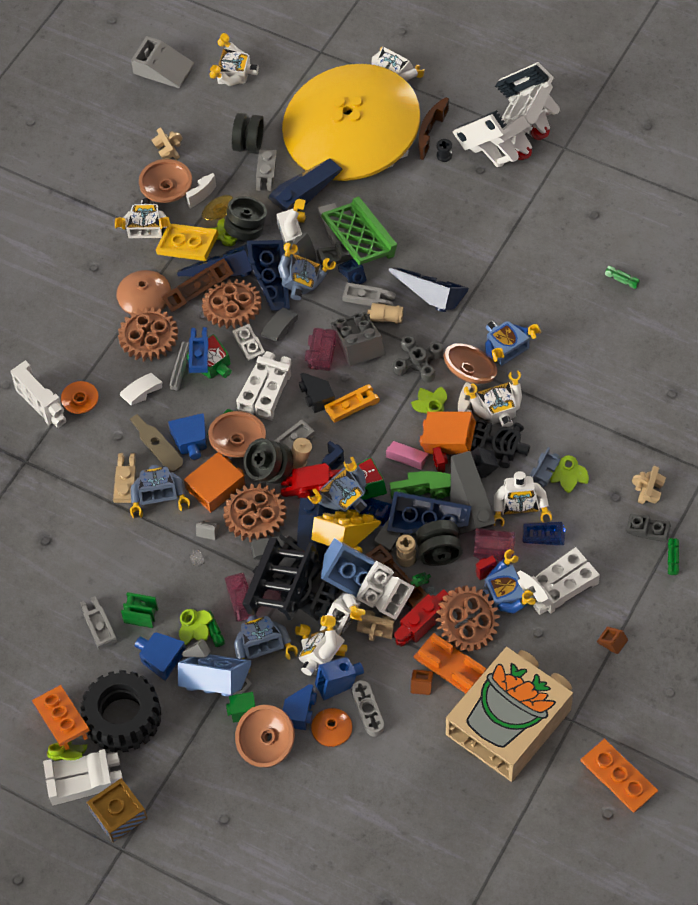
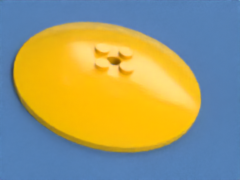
[282,64,420,181]

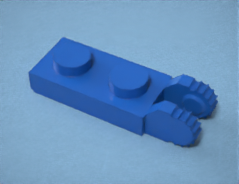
[189,327,209,373]

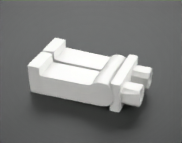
[236,351,291,421]
[11,360,67,428]
[524,547,600,615]
[43,749,123,806]

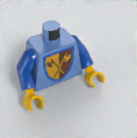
[485,321,541,366]
[482,549,536,614]

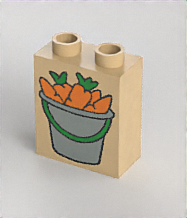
[446,646,573,782]

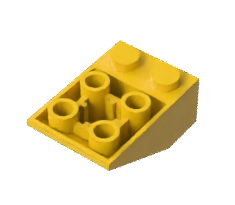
[311,509,381,548]

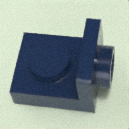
[337,259,367,285]
[322,441,344,470]

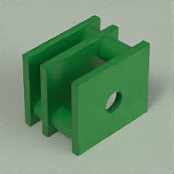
[121,592,159,628]

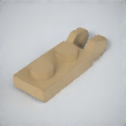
[113,453,136,503]

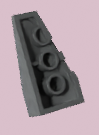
[450,451,495,535]

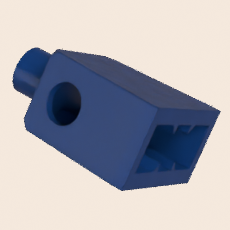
[168,413,207,460]
[135,632,186,681]
[315,657,364,701]

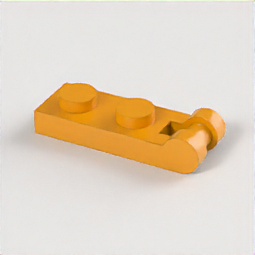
[325,384,380,423]

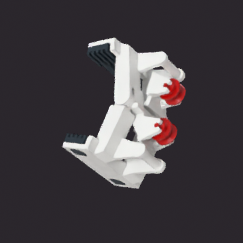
[452,62,560,167]

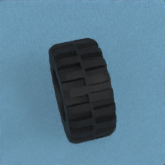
[80,670,162,752]

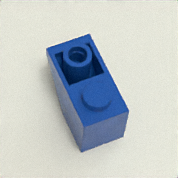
[283,684,317,730]

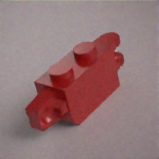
[281,463,342,498]
[394,589,449,647]

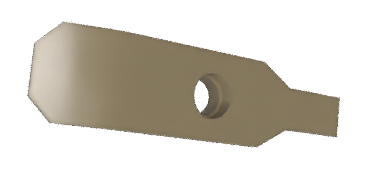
[130,414,183,472]

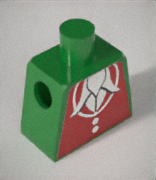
[187,334,232,379]
[357,458,387,500]

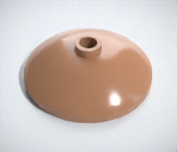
[139,159,192,203]
[117,270,171,315]
[444,343,497,384]
[208,411,266,457]
[235,705,295,768]

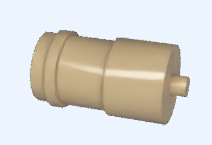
[367,303,404,324]
[291,438,312,469]
[396,535,416,567]

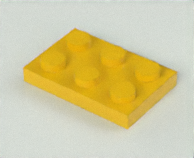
[156,223,219,261]

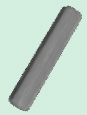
[169,341,189,391]

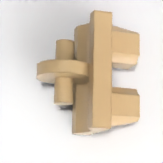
[152,127,182,160]
[632,466,666,504]
[357,610,394,641]

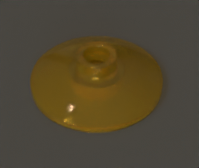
[202,195,233,221]

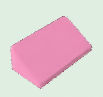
[386,441,429,470]

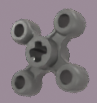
[392,335,444,383]

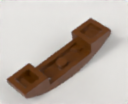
[419,97,449,160]
[162,258,234,312]
[366,544,428,608]

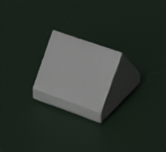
[196,520,220,540]

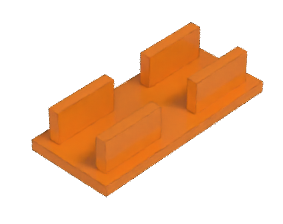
[414,633,487,694]
[32,685,90,750]
[580,738,658,813]

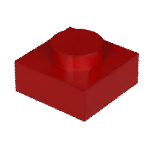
[433,446,448,473]
[475,555,497,580]

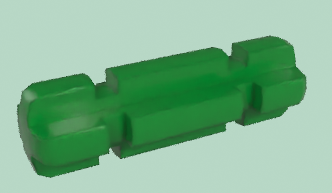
[605,266,640,289]
[668,538,679,576]
[410,572,431,587]
[207,610,225,647]

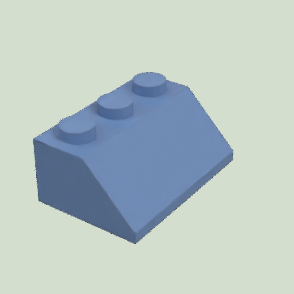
[321,538,376,597]
[178,654,251,696]

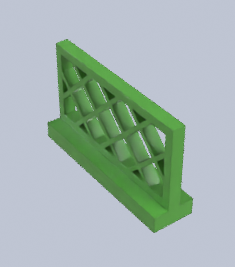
[321,196,397,265]

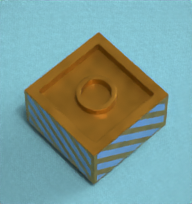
[87,778,148,843]

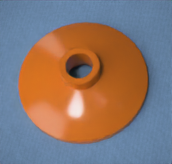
[61,381,99,414]
[311,708,352,747]

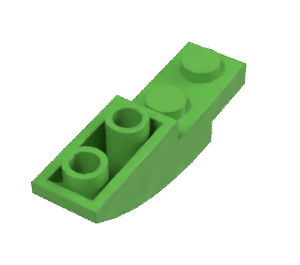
[390,471,451,499]

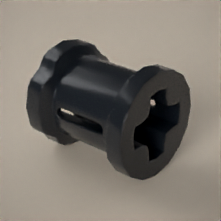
[436,139,452,162]

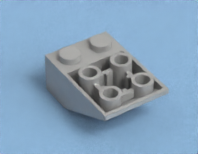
[131,36,194,88]

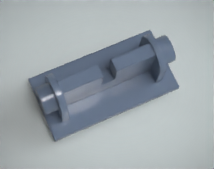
[530,447,560,488]

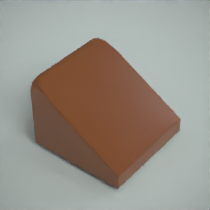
[597,626,628,654]
[410,669,433,695]

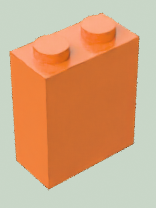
[420,412,476,454]
[184,452,245,513]

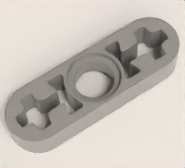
[352,680,384,737]

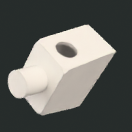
[375,576,414,620]

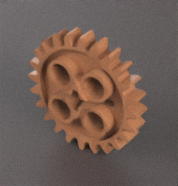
[202,279,262,329]
[118,307,178,361]
[223,483,287,542]
[436,585,500,652]

